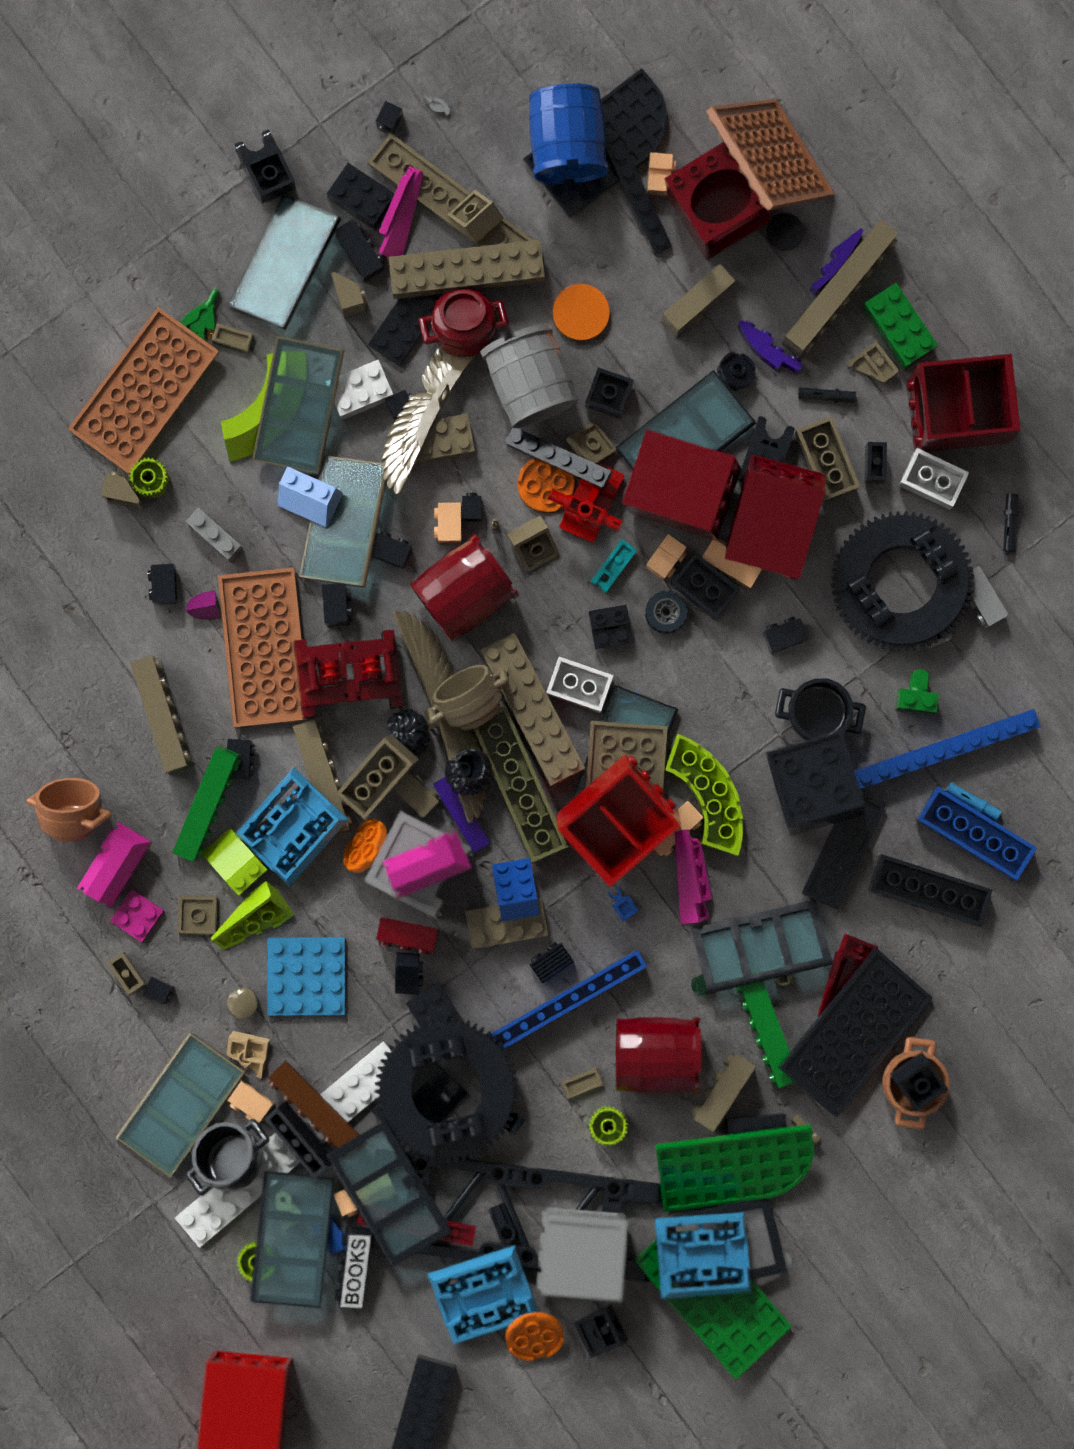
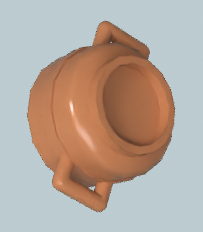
[26,778,112,842]
[882,1037,950,1130]

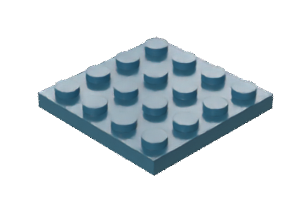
[267,937,345,1016]

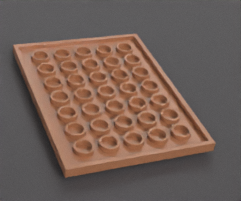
[706,99,835,210]

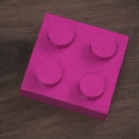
[110,889,164,942]

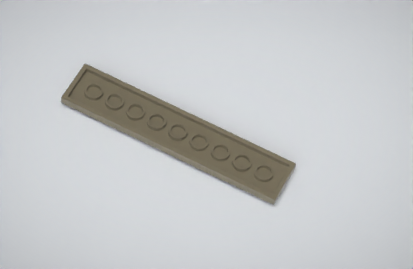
[368,133,533,247]

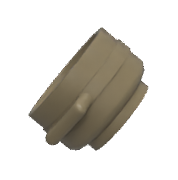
[427,665,508,730]

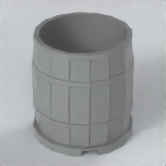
[480,323,578,428]

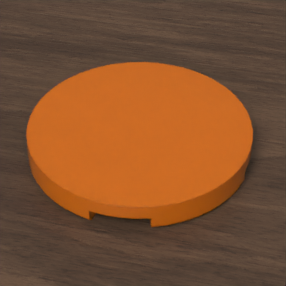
[553,284,610,341]
[518,458,575,513]
[343,819,387,874]
[505,1312,564,1361]

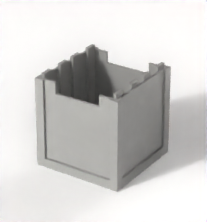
[364,811,473,918]
[537,1207,628,1301]

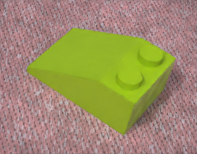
[202,828,269,896]

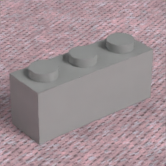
[185,508,243,562]
[967,566,1009,628]

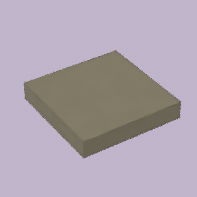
[566,420,617,464]
[177,895,218,935]

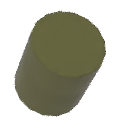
[773,974,792,986]

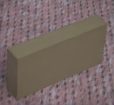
[212,323,254,353]
[561,1067,604,1100]

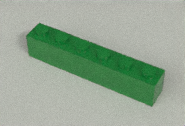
[172,745,241,862]
[736,970,794,1088]

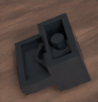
[588,604,633,650]
[574,1304,628,1358]

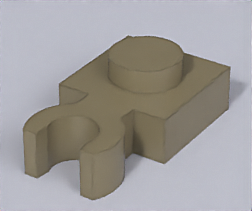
[791,1114,821,1144]

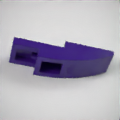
[738,320,803,375]

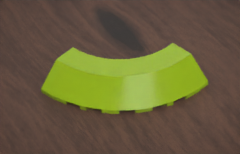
[221,351,307,462]
[664,734,743,856]

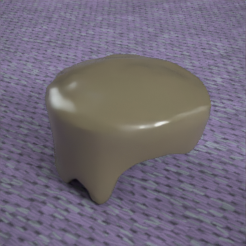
[227,988,258,1019]

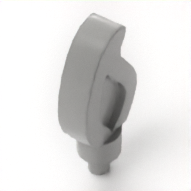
[423,96,450,117]

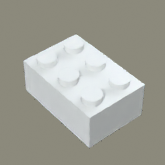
[326,360,393,420]
[898,448,969,510]
[546,657,613,713]

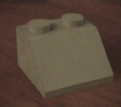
[447,190,504,243]
[331,272,368,317]
[101,472,144,510]
[506,516,560,572]

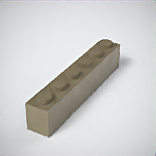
[293,719,353,835]

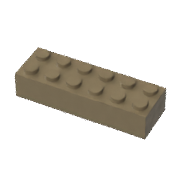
[130,655,193,775]

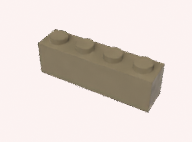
[393,770,439,819]

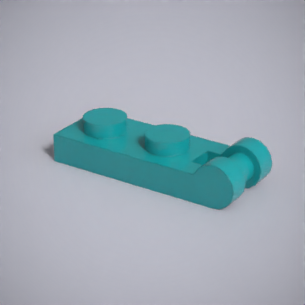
[591,539,637,593]

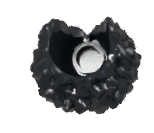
[387,709,430,756]
[445,748,494,796]

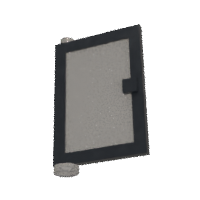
[666,1198,793,1289]

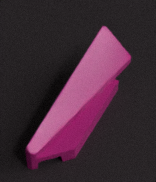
[378,166,423,257]
[674,829,712,924]

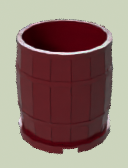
[410,534,519,642]
[616,1017,701,1095]

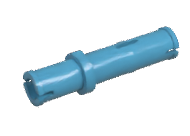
[946,782,1002,821]

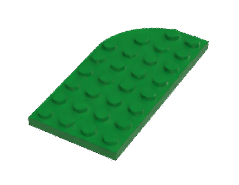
[655,1124,814,1212]
[633,1231,792,1380]

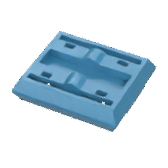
[235,767,349,886]
[655,1212,751,1299]
[427,1246,538,1345]

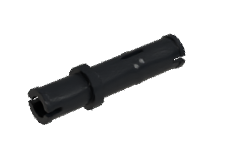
[798,387,856,403]
[1003,494,1019,552]

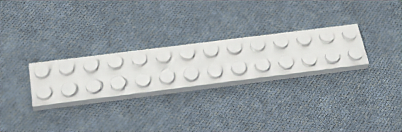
[175,1041,392,1248]

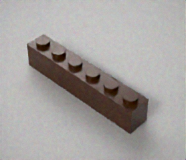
[268,1060,368,1161]

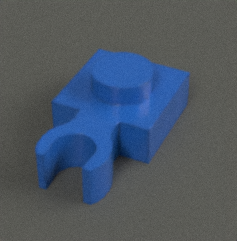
[608,886,639,921]

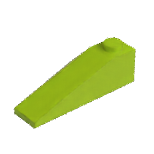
[211,881,294,950]

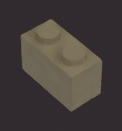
[107,952,147,995]

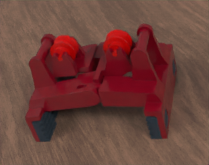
[293,629,403,719]

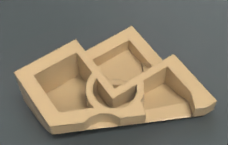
[226,1031,270,1079]

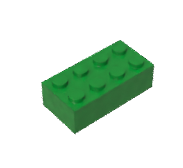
[862,283,938,370]

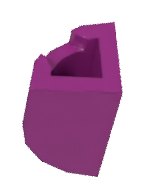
[186,590,221,619]

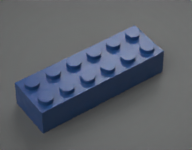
[915,787,1037,881]

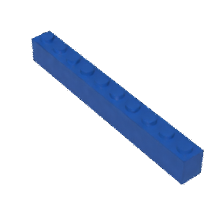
[855,709,1041,789]
[489,950,647,1050]

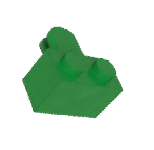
[895,669,939,714]

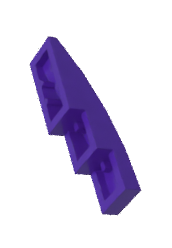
[809,228,864,295]
[433,776,490,853]

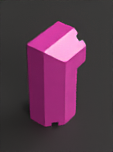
[77,822,153,908]
[382,830,471,898]

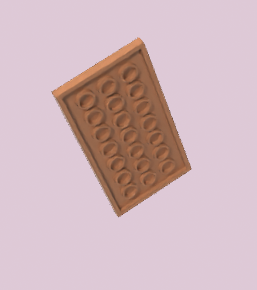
[68,307,220,475]
[218,568,310,728]

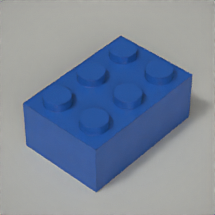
[492,858,540,922]

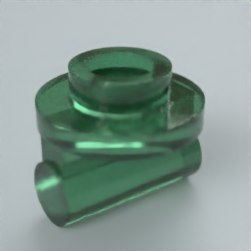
[691,974,708,996]

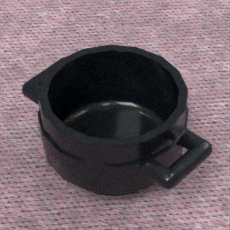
[775,678,866,740]
[186,1119,270,1197]

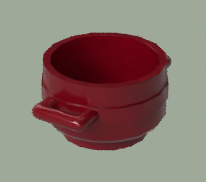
[418,288,509,357]

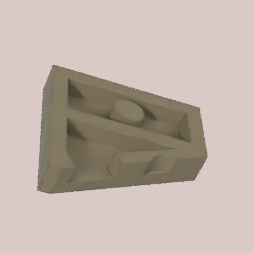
[847,341,899,383]

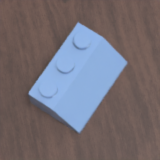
[278,466,343,528]

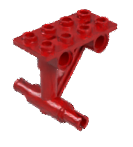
[547,463,624,543]

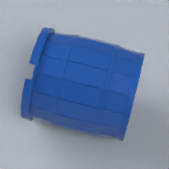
[529,84,609,184]

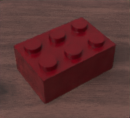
[376,917,439,955]

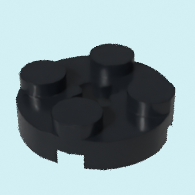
[717,352,756,391]

